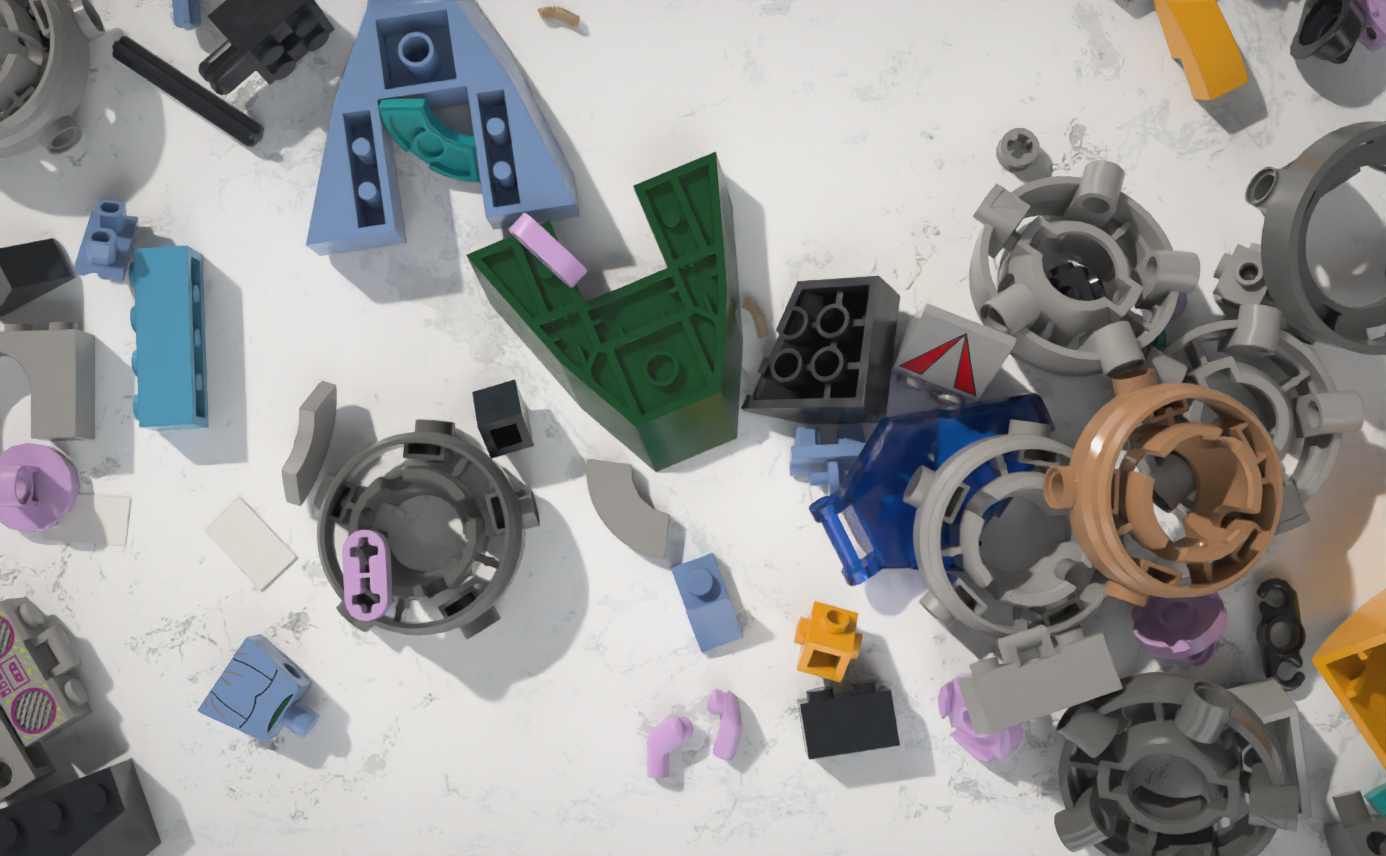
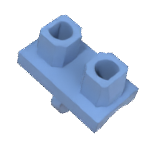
[75,199,139,281]
[789,424,874,498]

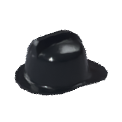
[1290,0,1366,64]

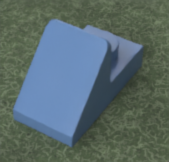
[671,553,743,652]

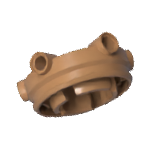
[1043,368,1283,608]

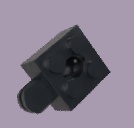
[198,0,335,95]

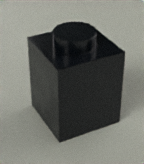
[472,379,534,459]

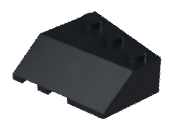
[741,276,900,424]
[0,758,161,856]

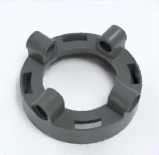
[1245,121,1386,355]

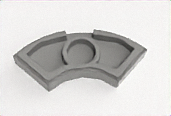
[281,381,337,507]
[586,459,670,559]

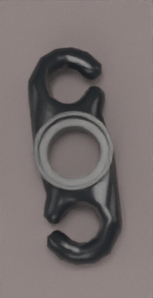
[1256,578,1306,692]

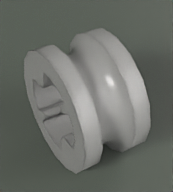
[996,128,1039,172]

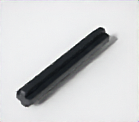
[112,36,264,147]

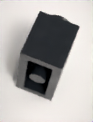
[797,680,900,760]

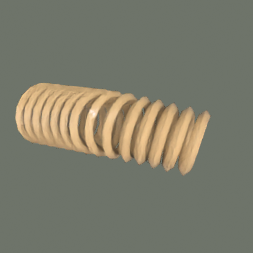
[537,5,580,28]
[742,297,769,338]

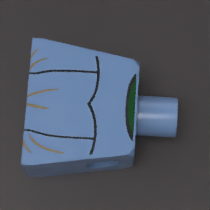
[197,634,320,741]

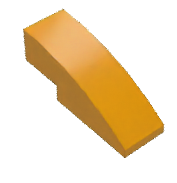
[1153,0,1250,101]

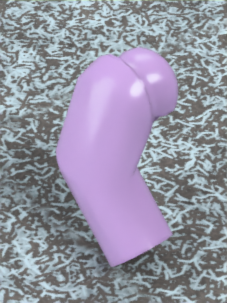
[707,689,743,760]
[647,715,694,778]

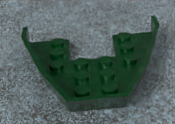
[466,151,743,472]

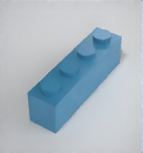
[129,245,209,431]

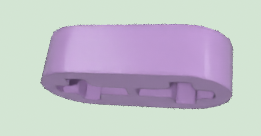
[509,212,588,288]
[342,530,393,621]

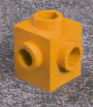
[794,601,863,683]

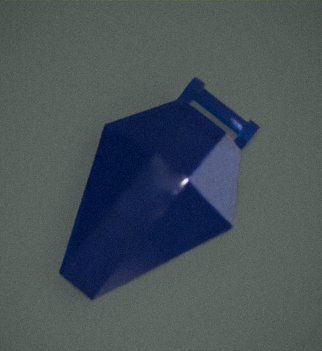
[809,392,1055,586]

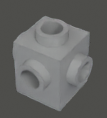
[1213,243,1273,310]

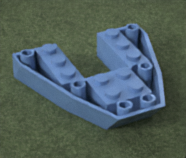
[306,0,580,256]

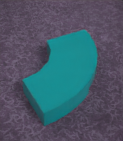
[378,99,481,183]

